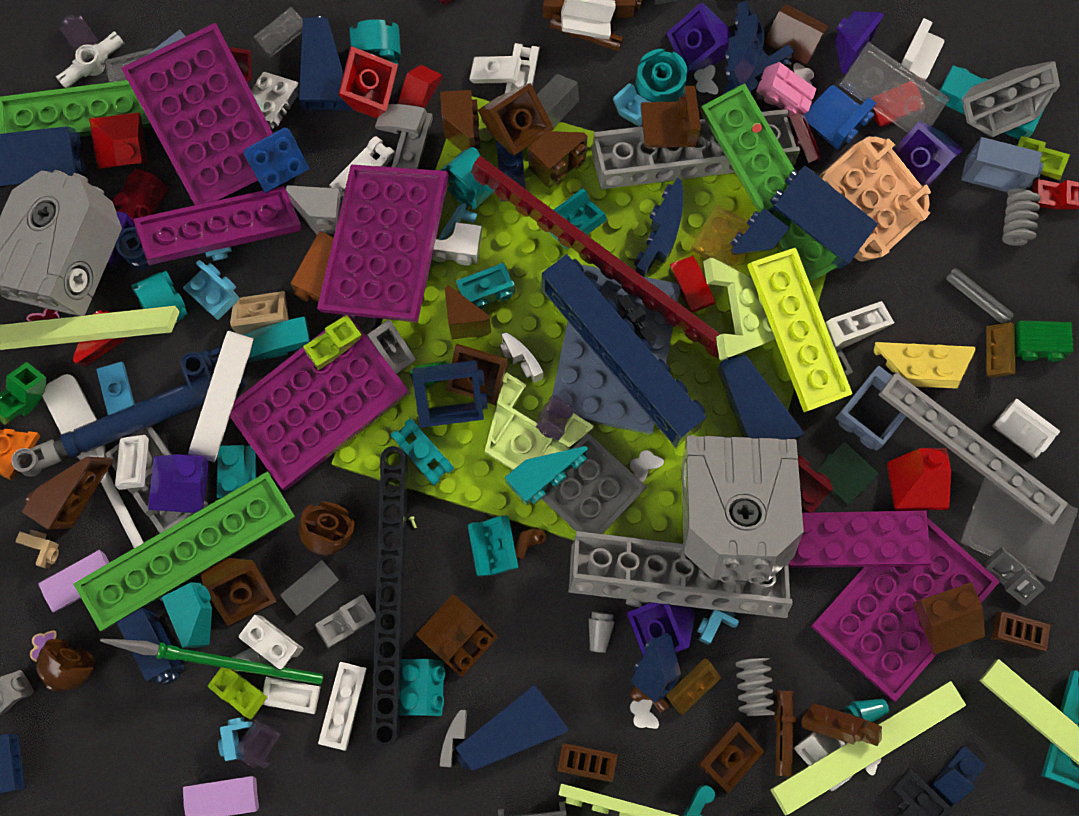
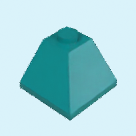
[162,583,212,648]

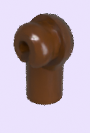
[514,527,547,560]
[630,686,671,713]

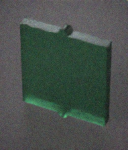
[816,442,879,504]

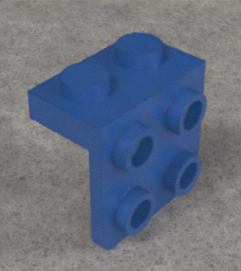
[803,85,876,150]
[243,128,310,193]

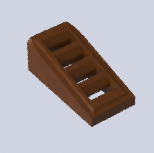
[991,611,1050,652]
[557,743,618,782]

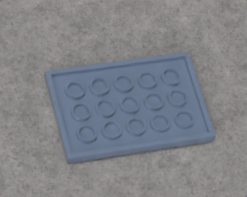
[549,265,680,435]

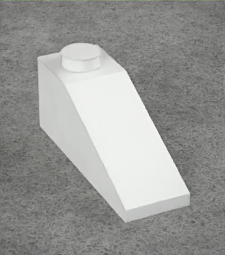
[825,301,894,351]

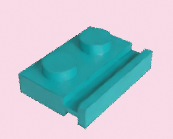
[217,445,258,499]

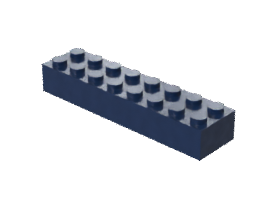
[541,254,706,448]

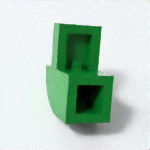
[0,362,46,425]

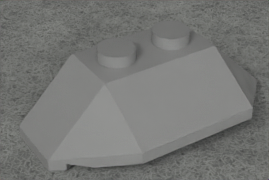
[962,61,1060,137]

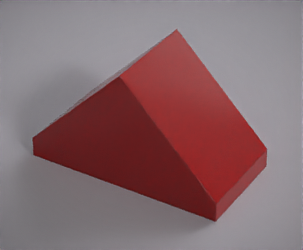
[398,65,443,108]

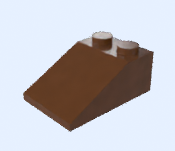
[22,456,114,529]

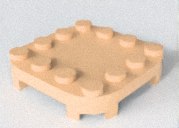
[819,136,931,262]

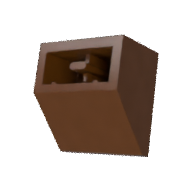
[440,90,481,151]
[528,131,588,189]
[416,594,498,677]

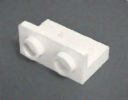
[239,615,304,669]

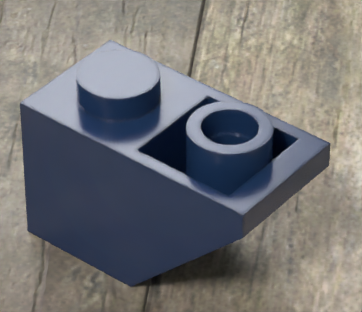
[730,208,789,255]
[631,633,681,703]

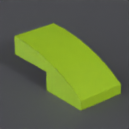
[1017,136,1070,180]
[303,315,362,370]
[208,667,268,720]

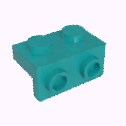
[549,189,607,249]
[456,262,516,310]
[468,515,518,576]
[400,659,445,716]

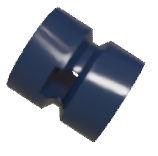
[116,227,154,270]

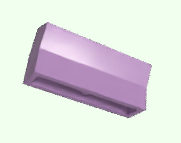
[38,550,109,612]
[183,776,259,816]

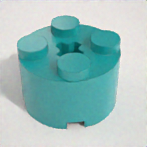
[350,20,401,65]
[635,49,687,102]
[440,147,494,209]
[131,271,188,322]

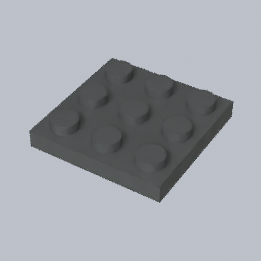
[541,433,647,534]

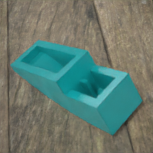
[243,317,311,363]

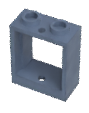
[961,137,1043,192]
[836,365,906,451]

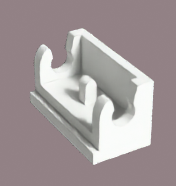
[992,399,1060,458]

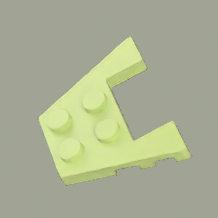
[703,258,775,360]
[485,373,594,470]

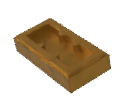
[986,322,1015,378]
[666,658,721,715]

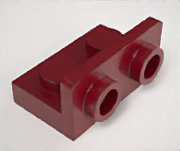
[797,455,834,513]

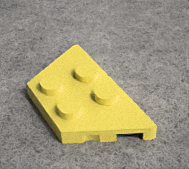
[874,342,975,389]

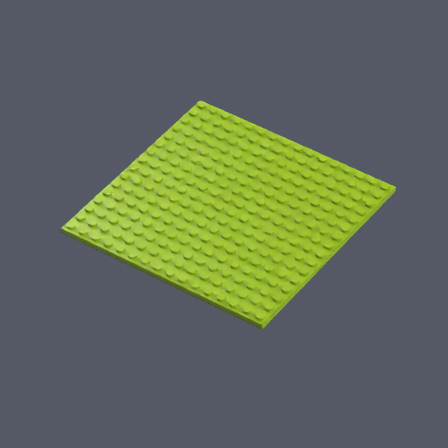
[331,96,826,544]

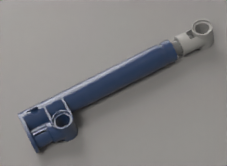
[11,341,246,477]

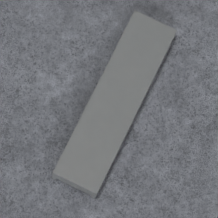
[591,109,800,189]
[569,531,792,618]

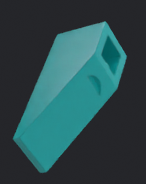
[505,446,588,506]

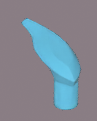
[439,203,477,240]

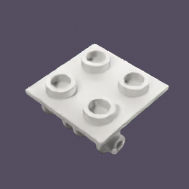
[251,72,299,129]

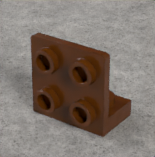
[640,86,701,148]

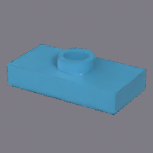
[96,362,134,415]

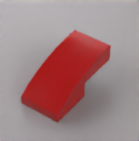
[1033,179,1079,210]
[669,255,715,313]

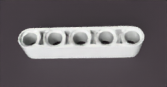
[188,331,254,462]

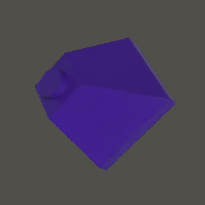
[666,3,733,74]
[835,11,884,75]
[893,121,964,187]
[148,454,209,513]
[627,602,695,657]

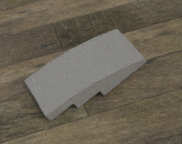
[105,426,209,533]

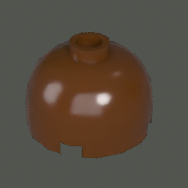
[298,502,354,555]
[37,639,96,691]

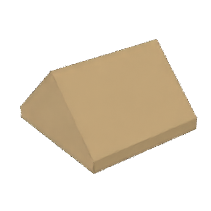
[230,291,289,335]

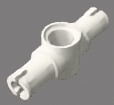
[56,31,124,88]

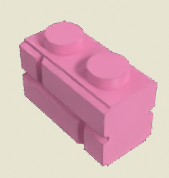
[757,62,816,117]

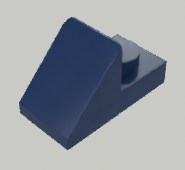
[929,746,986,807]

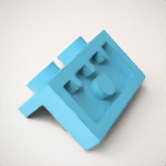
[183,260,240,320]

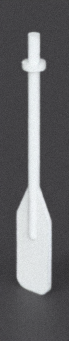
[42,374,169,601]

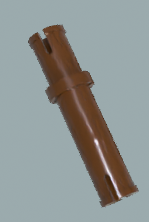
[549,13,624,52]
[774,690,796,776]

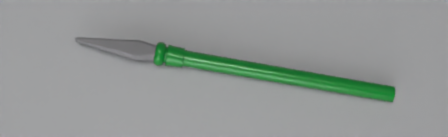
[100,639,323,685]

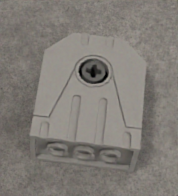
[0,170,122,316]
[681,436,804,584]

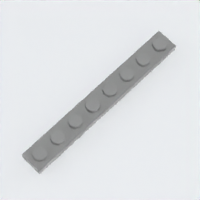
[878,372,1068,525]

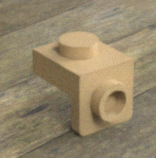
[16,530,59,569]

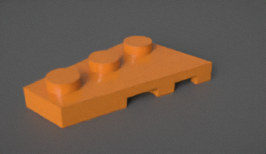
[0,429,40,480]

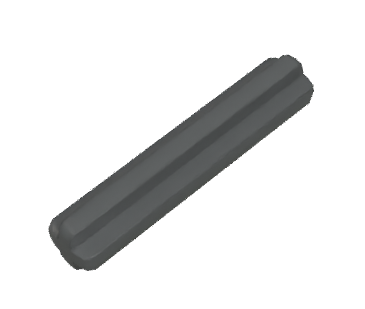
[946,268,1014,324]

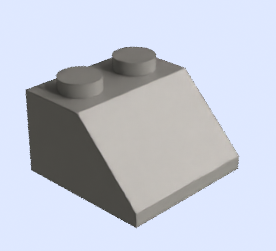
[286,186,342,237]

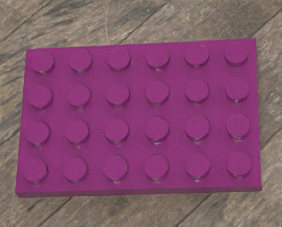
[121,23,273,205]
[317,164,449,322]
[230,315,411,491]
[811,510,1000,702]

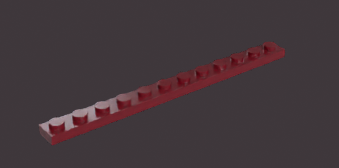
[471,156,721,358]

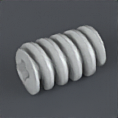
[1002,188,1041,246]
[736,658,775,716]

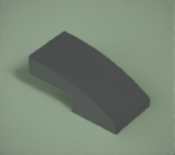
[982,546,1045,606]

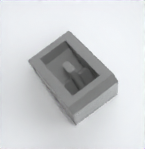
[367,319,416,374]

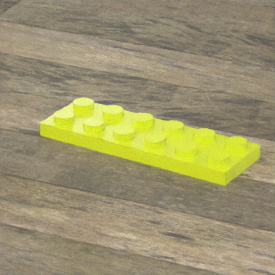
[747,247,852,412]

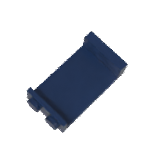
[0,126,85,188]
[768,166,878,269]

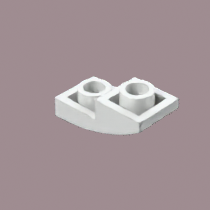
[500,333,543,383]

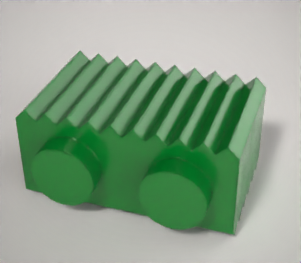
[1015,321,1074,362]

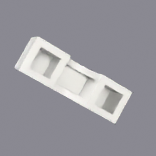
[432,223,483,265]

